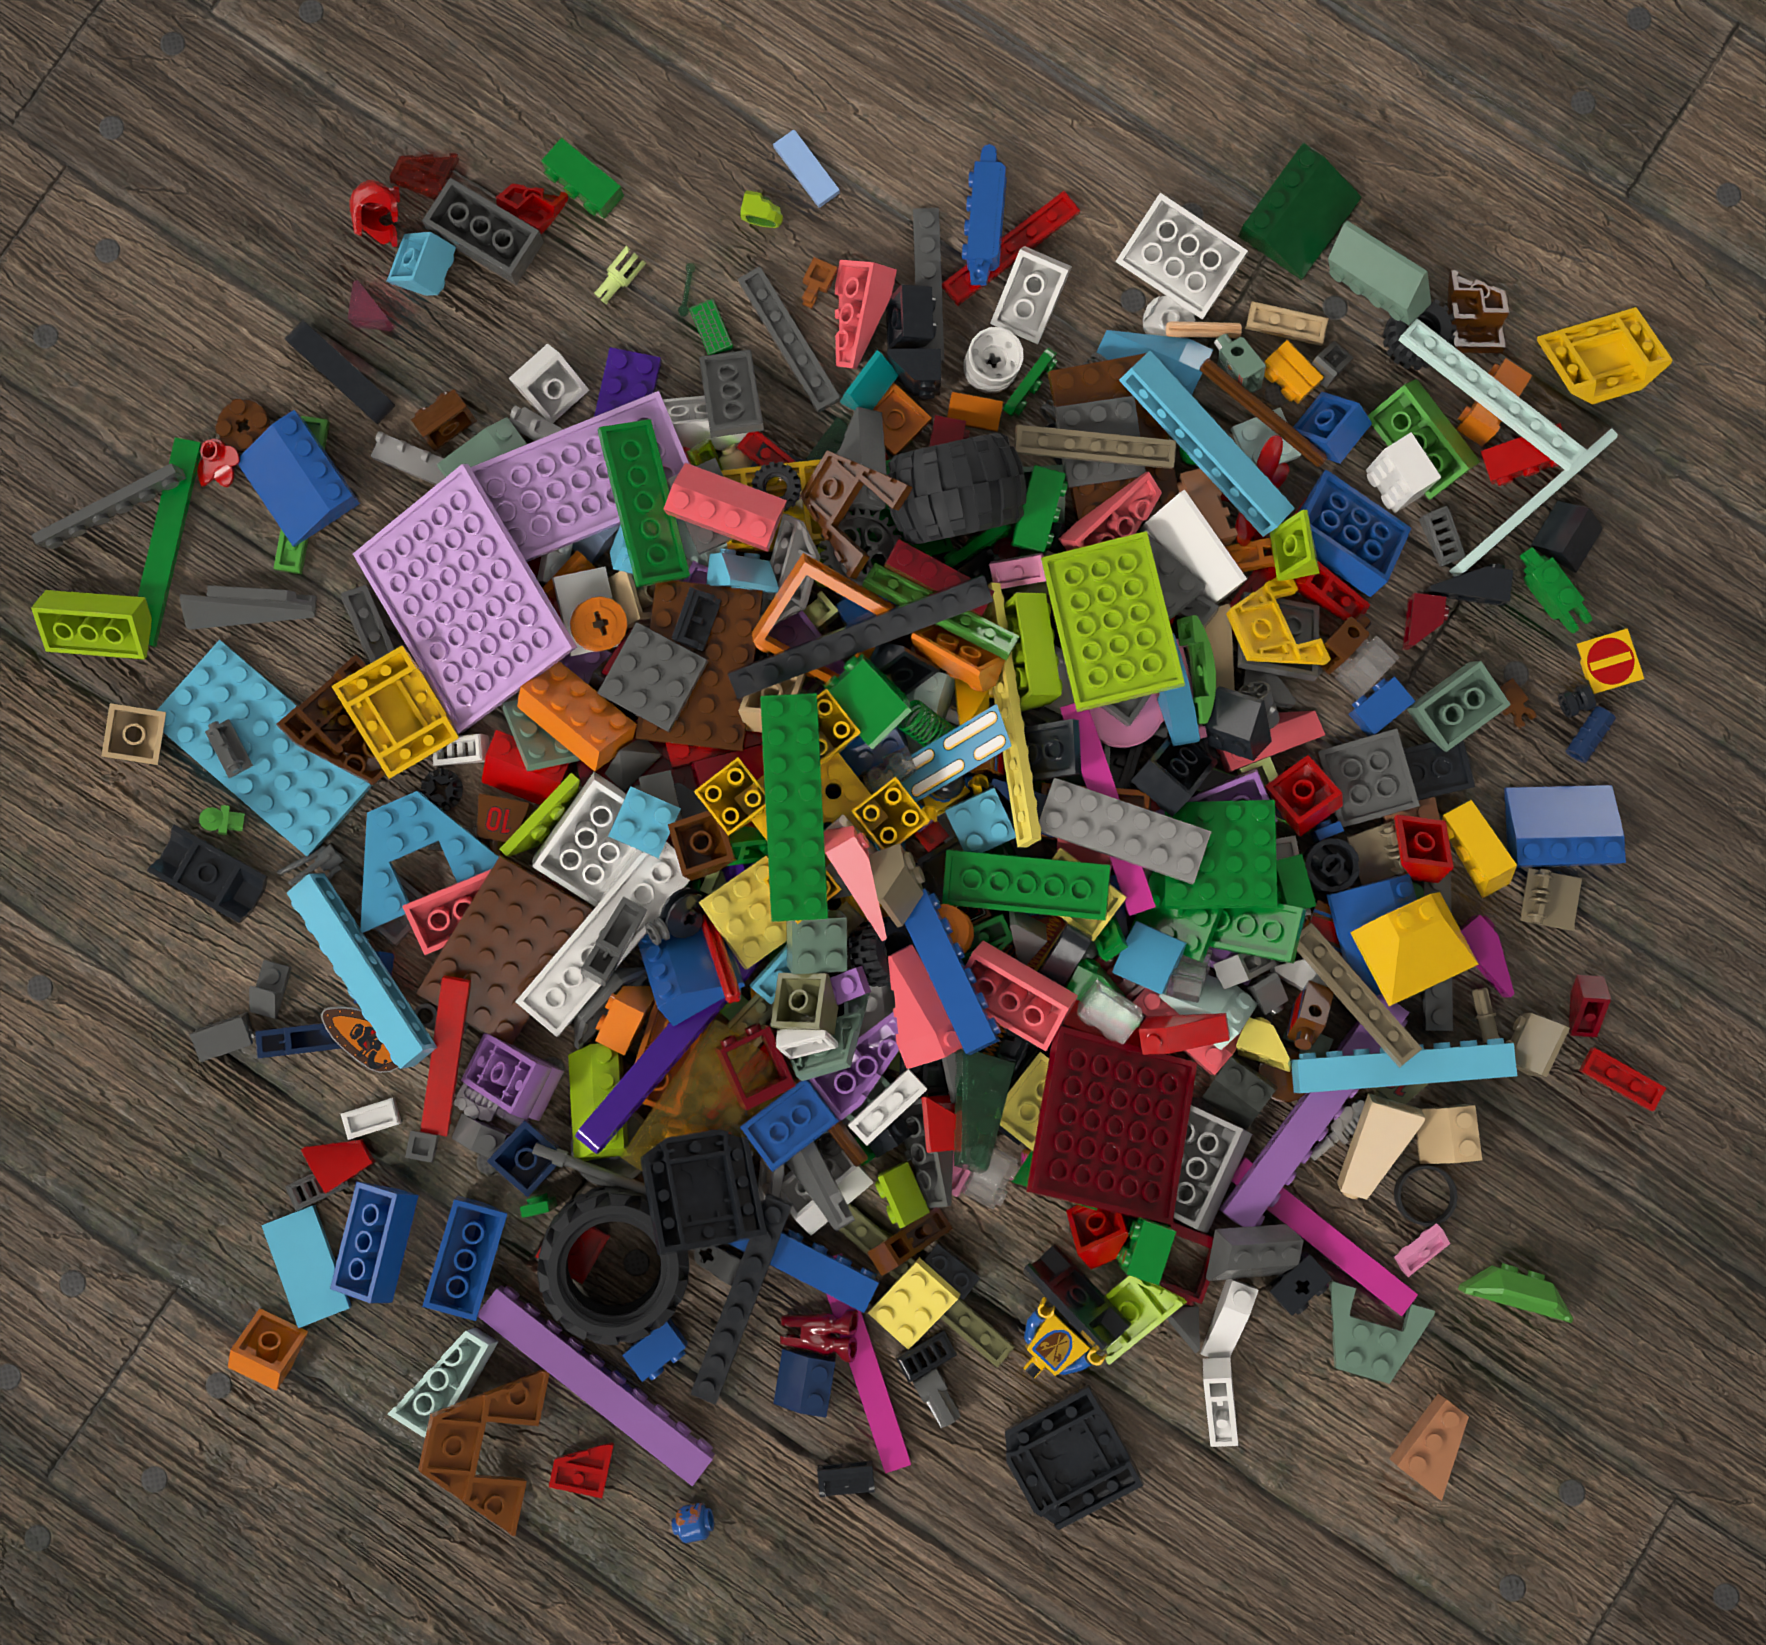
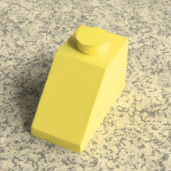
[1236,1017,1292,1072]

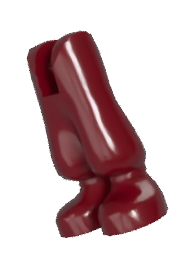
[780,1309,859,1362]

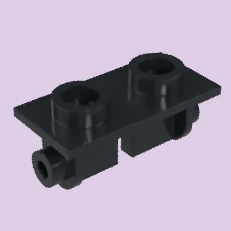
[996,1029,1030,1070]

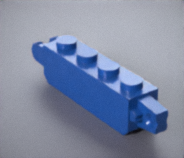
[962,144,1007,286]

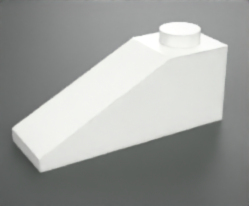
[1200,1279,1258,1358]
[1203,1358,1238,1447]

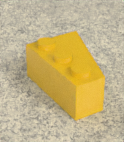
[1442,800,1517,899]

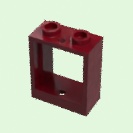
[714,1023,796,1110]
[1159,1221,1214,1306]

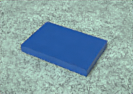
[740,1080,839,1172]

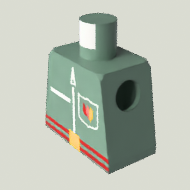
[1214,334,1266,393]

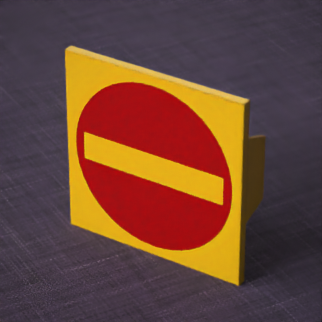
[1576,628,1644,694]

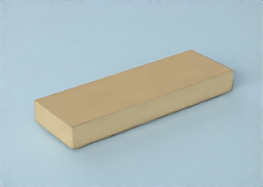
[1245,301,1329,346]

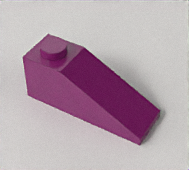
[1459,915,1515,997]

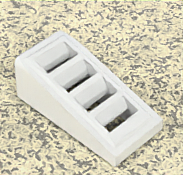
[433,734,490,766]
[776,1029,838,1059]

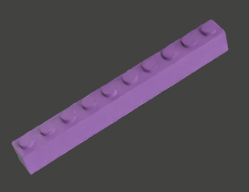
[1219,994,1409,1227]
[478,1285,715,1486]

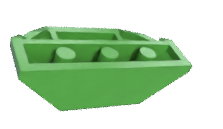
[1458,1263,1573,1323]

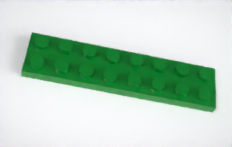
[760,693,828,922]

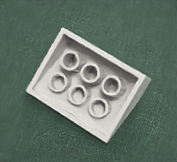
[1116,193,1248,320]
[1140,490,1247,605]
[532,772,642,907]

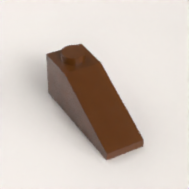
[867,1207,953,1276]

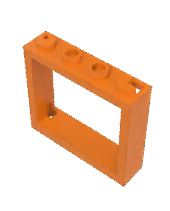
[752,553,896,684]

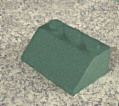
[1407,661,1511,752]

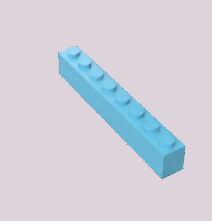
[1119,351,1295,537]
[287,873,437,1069]
[1291,1038,1517,1093]

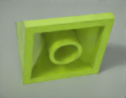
[1270,510,1319,581]

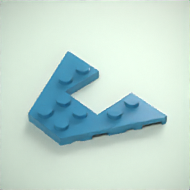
[360,791,499,933]

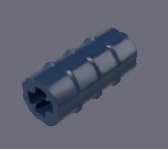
[1566,706,1616,763]

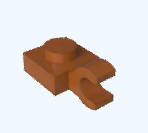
[802,257,838,309]

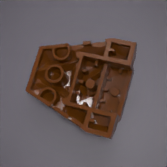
[276,654,385,785]

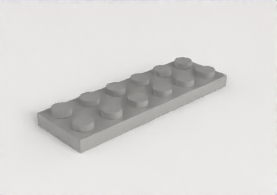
[1039,778,1211,885]

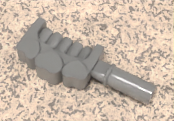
[453,1083,529,1127]
[1310,1099,1365,1161]

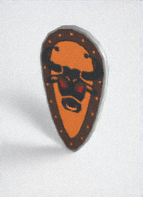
[321,1006,399,1073]

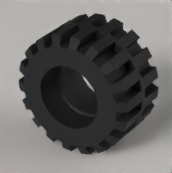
[1383,299,1456,370]
[849,916,921,987]

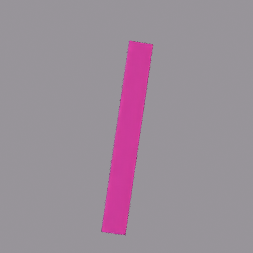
[1060,703,1156,916]
[1231,1157,1418,1316]
[827,1253,911,1474]

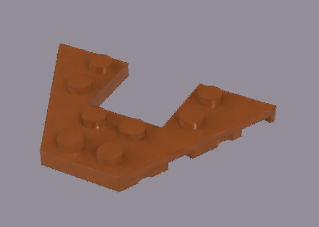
[418,1369,550,1536]

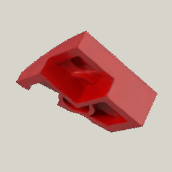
[496,183,568,234]
[301,1140,376,1194]

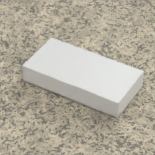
[341,1097,402,1140]

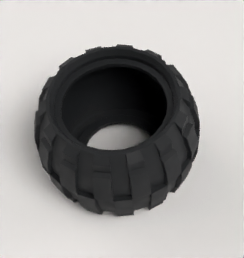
[887,433,1026,545]

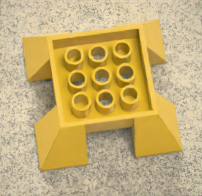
[694,689,930,924]

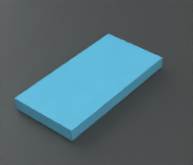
[261,1205,352,1328]

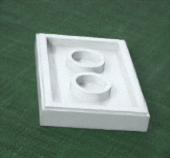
[552,567,621,657]

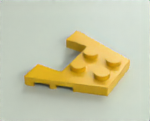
[1226,577,1331,665]

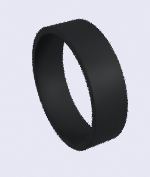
[1394,1165,1458,1226]

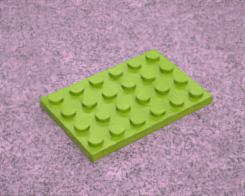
[1041,531,1185,712]

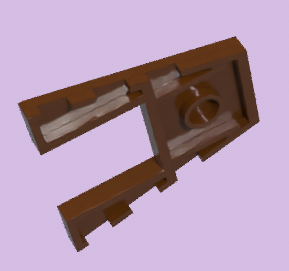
[799,450,913,579]

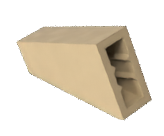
[1186,604,1235,691]
[1337,1093,1425,1199]

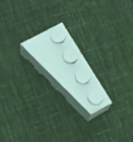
[388,1328,499,1438]

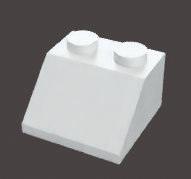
[509,344,589,423]

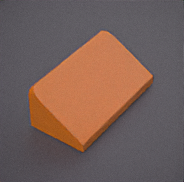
[947,392,1003,432]

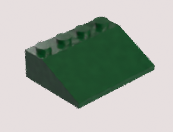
[1238,142,1362,281]

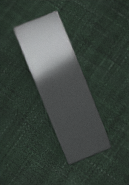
[581,896,647,987]

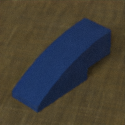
[255,1024,342,1059]

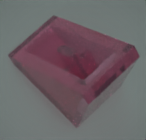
[348,280,394,331]

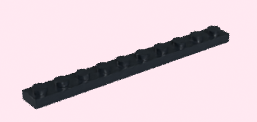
[728,574,993,699]

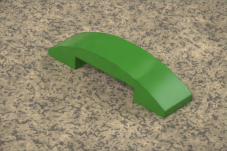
[1177,615,1216,725]

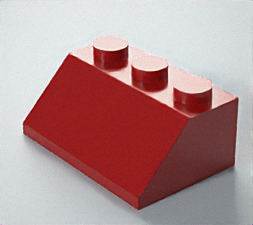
[481,730,575,805]

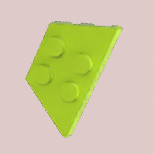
[499,773,580,857]
[1105,1276,1187,1365]

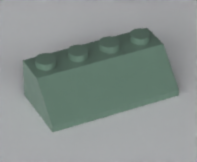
[1328,221,1431,325]

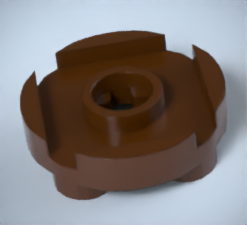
[215,399,270,453]

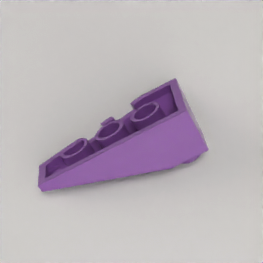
[808,1012,899,1121]

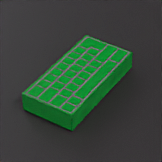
[689,298,733,355]

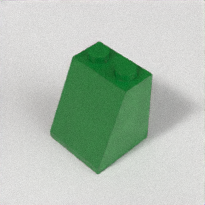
[824,653,912,750]

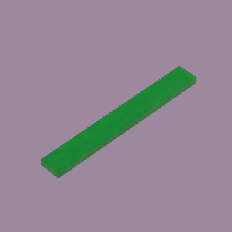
[138,437,202,647]

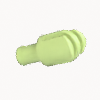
[594,245,646,304]

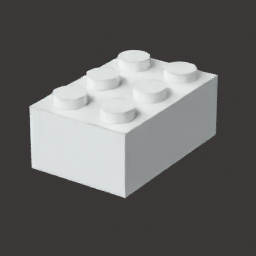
[1366,432,1441,514]

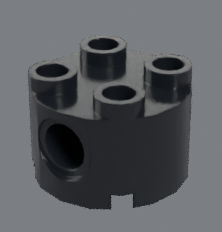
[1303,838,1360,894]

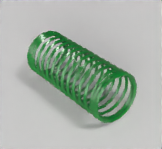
[897,700,955,747]

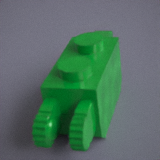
[1519,547,1592,634]

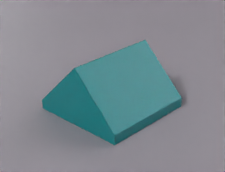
[840,350,898,410]

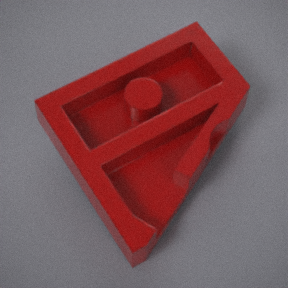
[549,1442,615,1498]

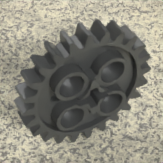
[818,507,902,586]

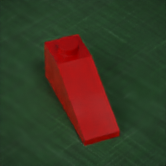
[1294,561,1370,621]
[1139,1013,1230,1055]

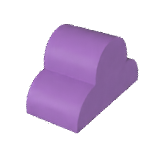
[461,1033,564,1121]

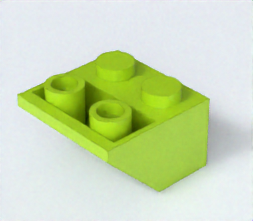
[875,1160,930,1228]

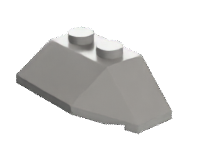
[760,513,820,625]

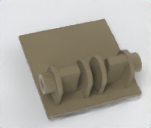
[1347,820,1408,885]
[1520,868,1582,931]

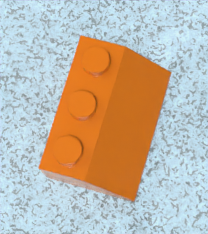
[911,624,1005,692]

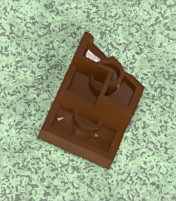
[1448,270,1509,353]

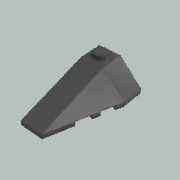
[836,407,887,515]
[900,1092,953,1208]

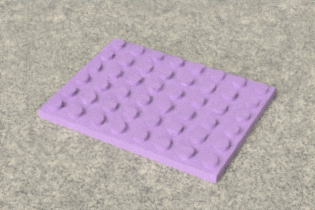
[353,464,577,733]

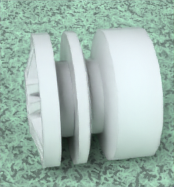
[963,327,1023,393]

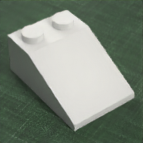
[990,246,1072,344]

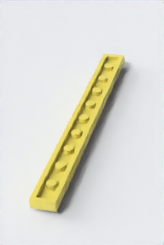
[981,582,1041,847]

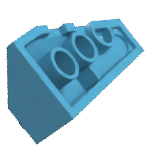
[1096,330,1213,395]

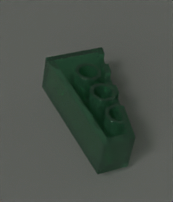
[954,1048,1015,1174]

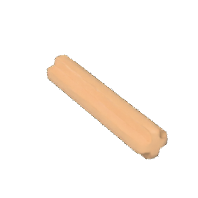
[1166,321,1242,338]

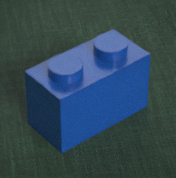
[1348,677,1415,737]
[622,1319,688,1382]

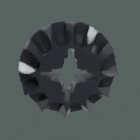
[419,768,463,811]

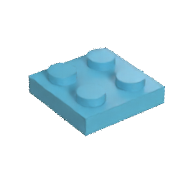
[608,786,681,859]
[945,787,1016,853]

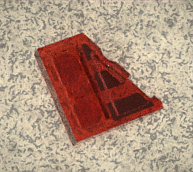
[389,153,459,200]

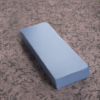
[773,130,840,208]

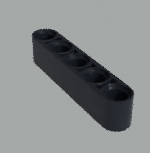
[284,320,396,425]
[1037,923,1092,987]

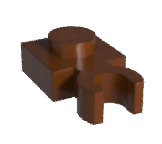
[1499,678,1537,728]

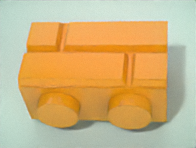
[1264,340,1324,404]

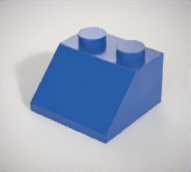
[1293,392,1372,464]

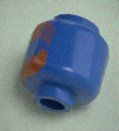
[672,1503,714,1543]

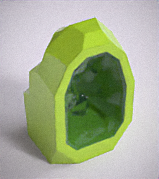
[740,190,783,228]

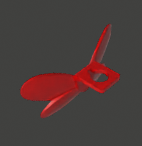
[1220,435,1289,547]

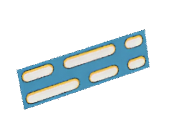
[871,704,1012,802]

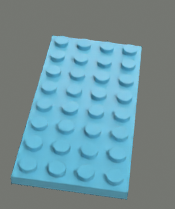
[156,640,373,857]

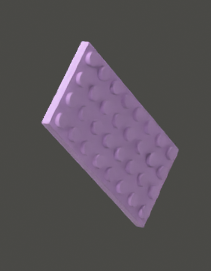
[470,391,689,562]

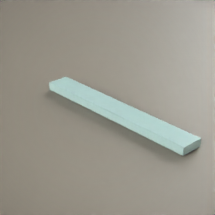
[1399,319,1587,472]
[1449,428,1618,577]

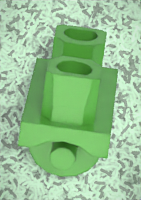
[199,805,245,835]

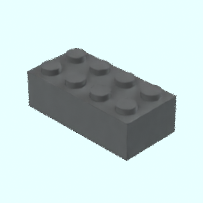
[422,178,544,285]

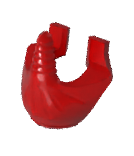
[349,180,400,247]

